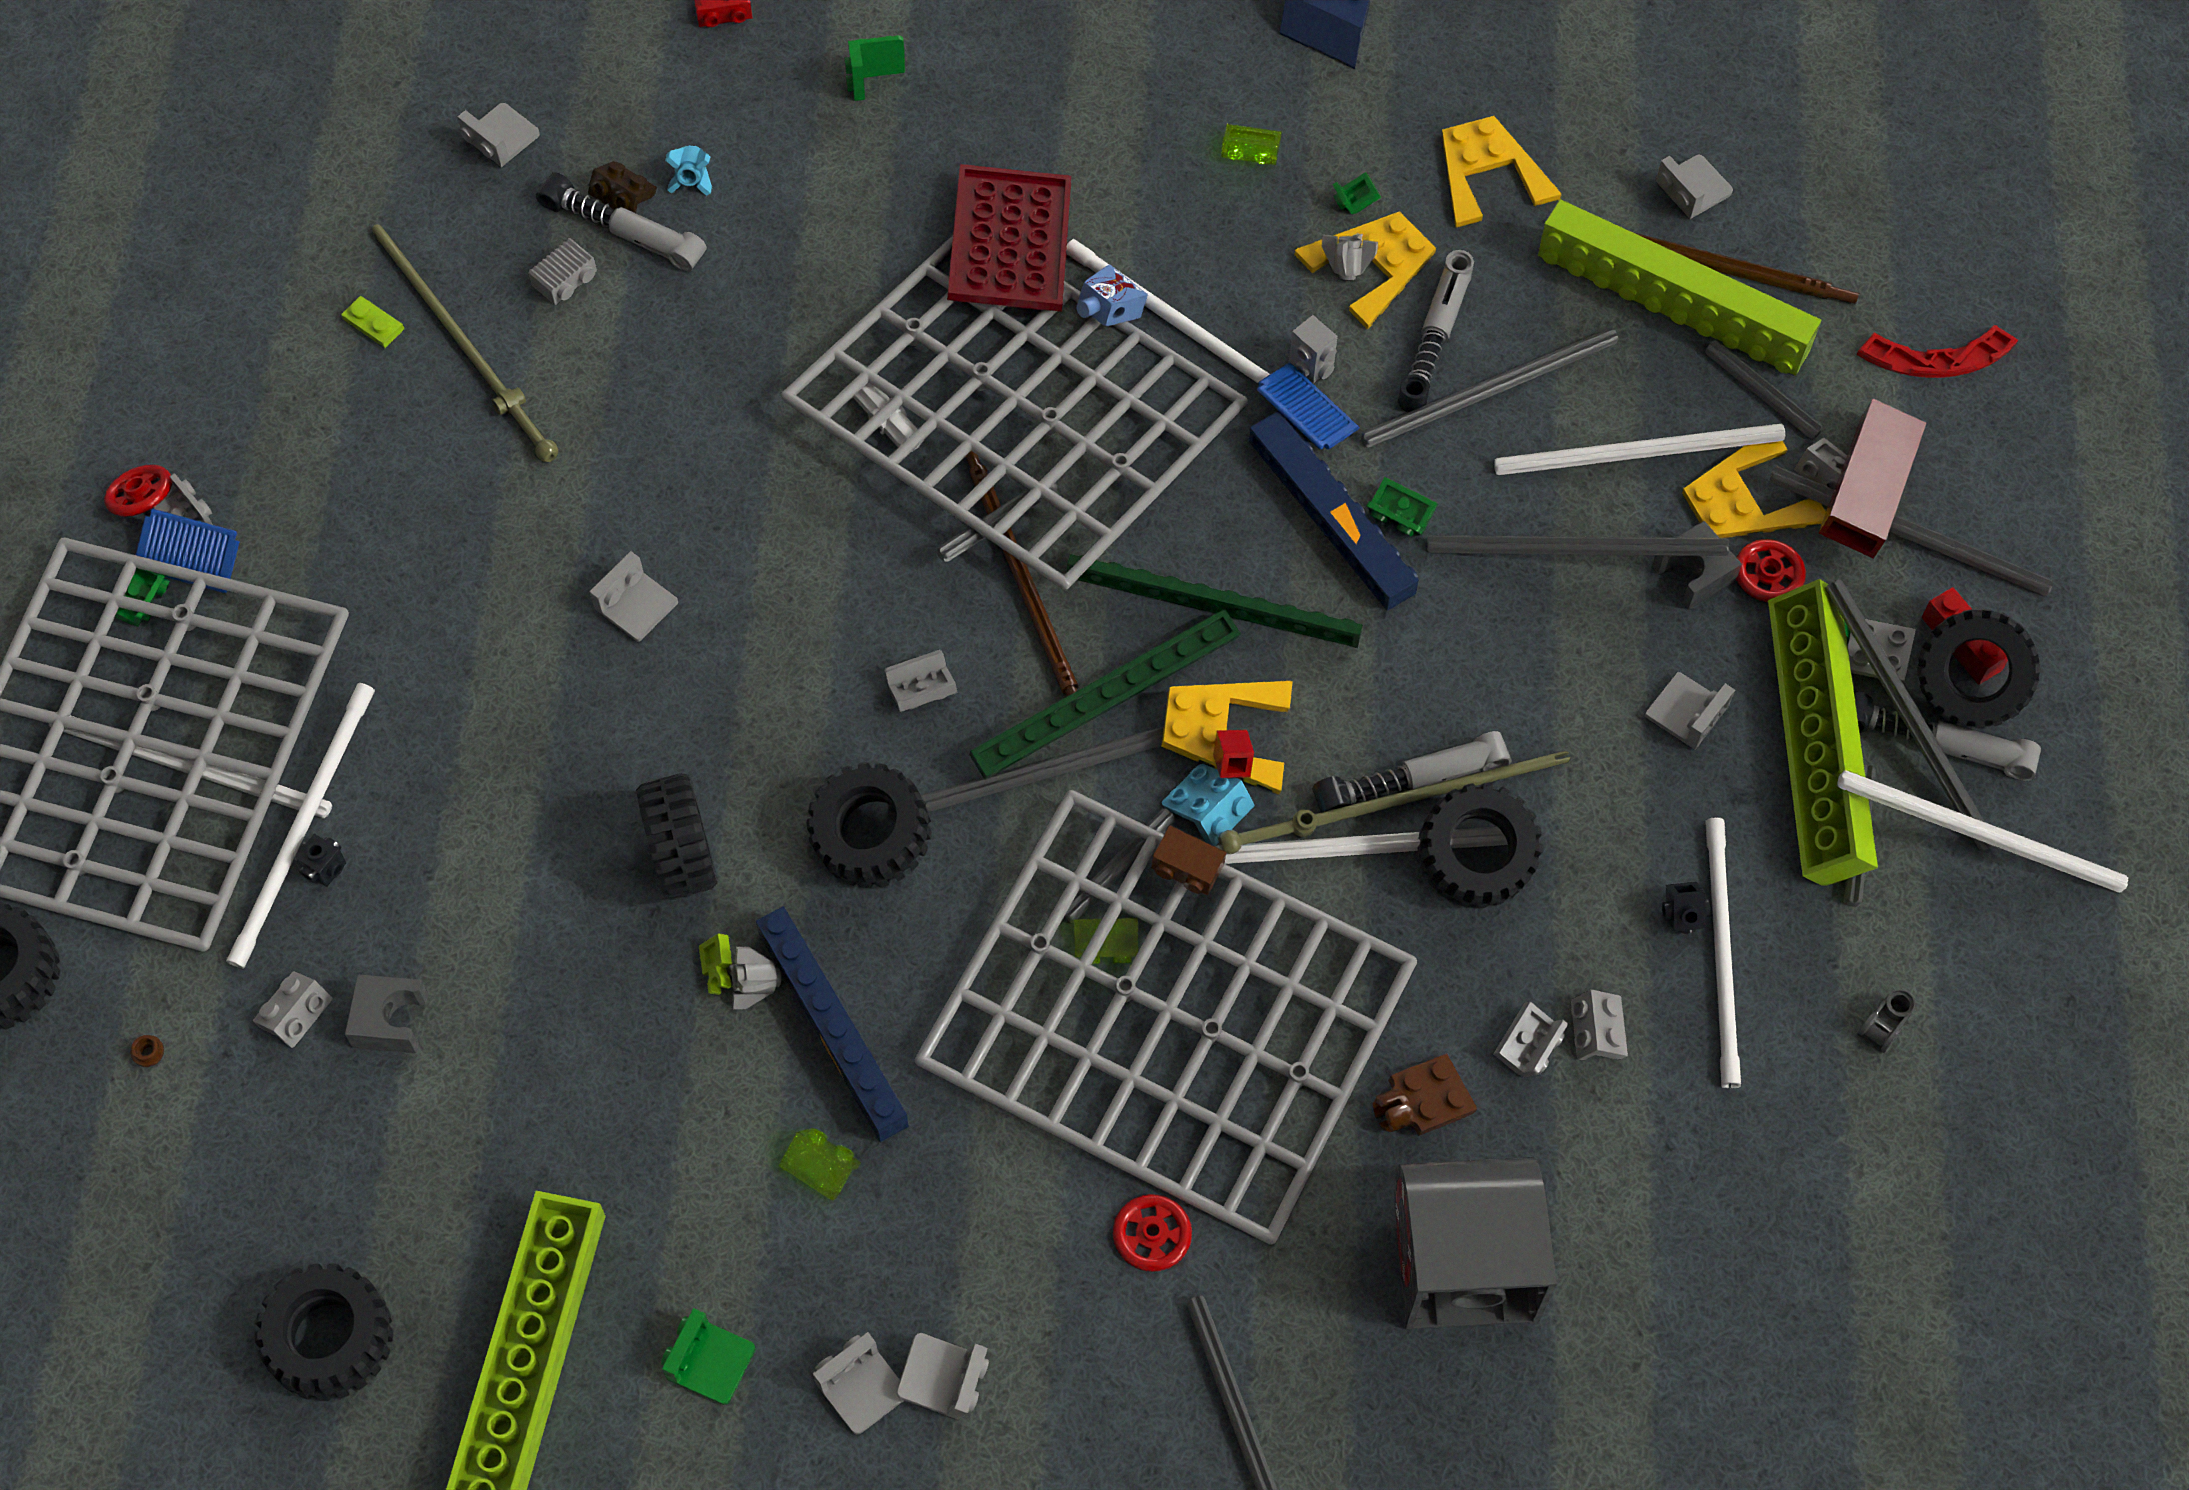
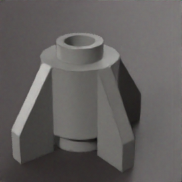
[1322,233,1378,280]
[727,947,781,1010]

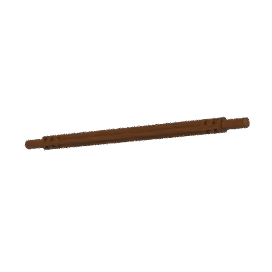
[1633,232,1859,304]
[965,451,1079,697]

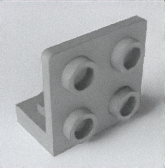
[589,551,678,642]
[1848,619,1916,685]
[1645,672,1735,750]

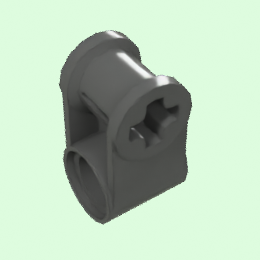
[1857,989,1915,1053]

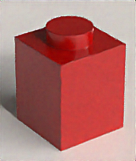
[1213,730,1254,778]

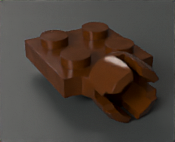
[1373,1053,1477,1136]

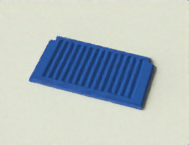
[1257,362,1360,450]
[136,509,240,593]

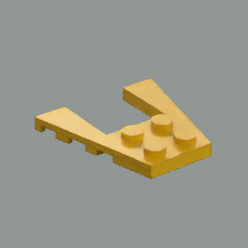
[1442,116,1561,228]
[1294,211,1436,329]
[1682,441,1826,538]
[1161,681,1293,794]

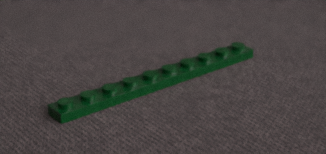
[1067,554,1363,648]
[969,609,1241,780]

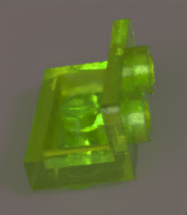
[1221,124,1282,165]
[1074,918,1139,964]
[779,1128,861,1200]

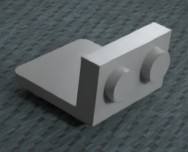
[457,103,540,168]
[1656,155,1733,219]
[813,1332,904,1435]
[896,1333,989,1419]

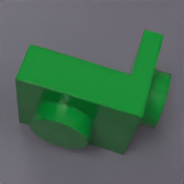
[1332,172,1381,215]

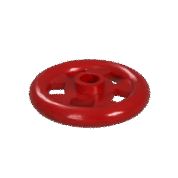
[104,464,172,517]
[1736,539,1806,602]
[1113,1194,1192,1272]

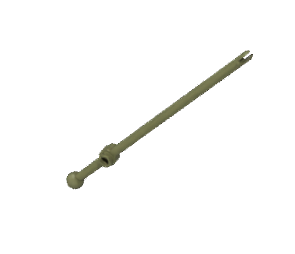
[372,224,559,462]
[1218,751,1571,854]

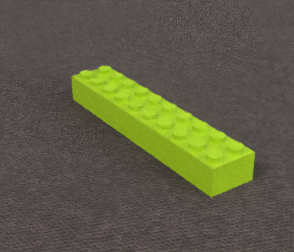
[1538,199,1821,376]
[1768,579,1878,886]
[446,1191,606,1490]

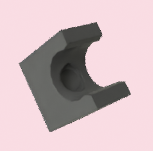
[1652,521,1742,610]
[345,974,428,1053]

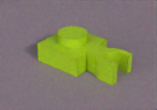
[699,933,732,995]

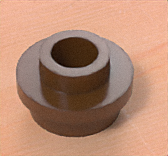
[130,1035,164,1067]

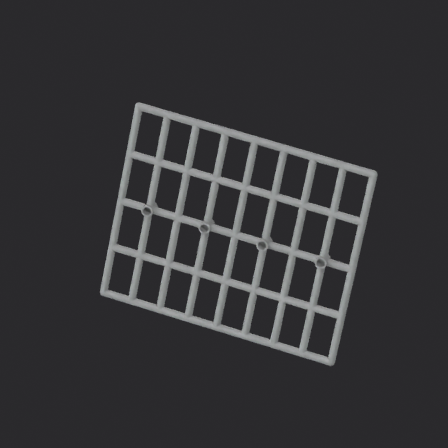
[781,235,1248,590]
[0,538,349,952]
[915,790,1417,1245]

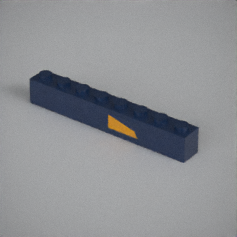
[1249,411,1419,611]
[756,906,909,1142]

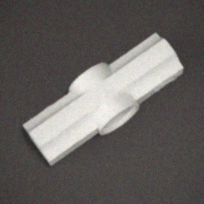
[853,383,924,452]

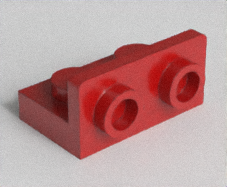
[694,0,753,27]

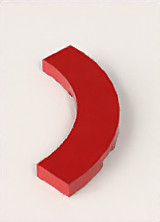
[1857,325,2018,378]

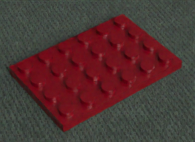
[947,164,1071,312]

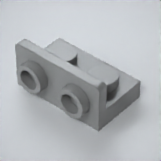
[1794,438,1847,489]

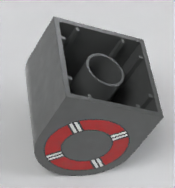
[1394,1157,1557,1329]

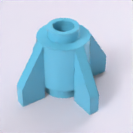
[665,145,712,196]

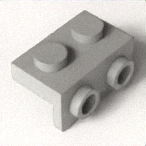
[152,473,213,525]
[884,650,958,712]
[253,971,332,1048]
[1571,990,1628,1060]
[1493,1002,1568,1077]

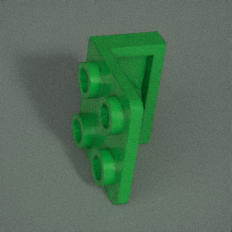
[844,35,905,101]
[661,1308,756,1405]

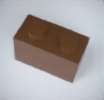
[1151,825,1227,895]

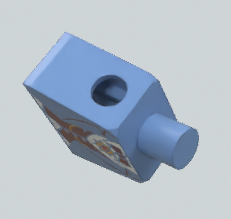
[1076,265,1148,326]

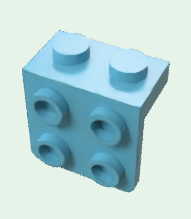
[1162,764,1255,846]

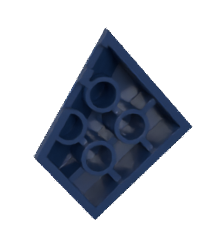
[1280,0,1370,69]

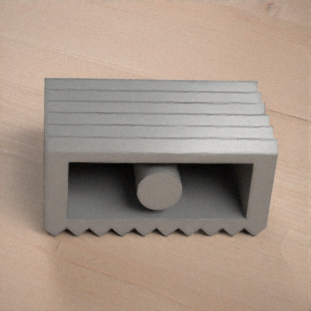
[528,238,597,305]

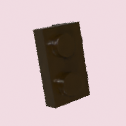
[588,161,657,213]

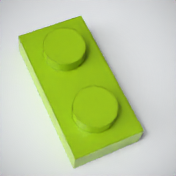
[341,296,404,348]

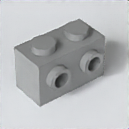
[1289,315,1338,384]

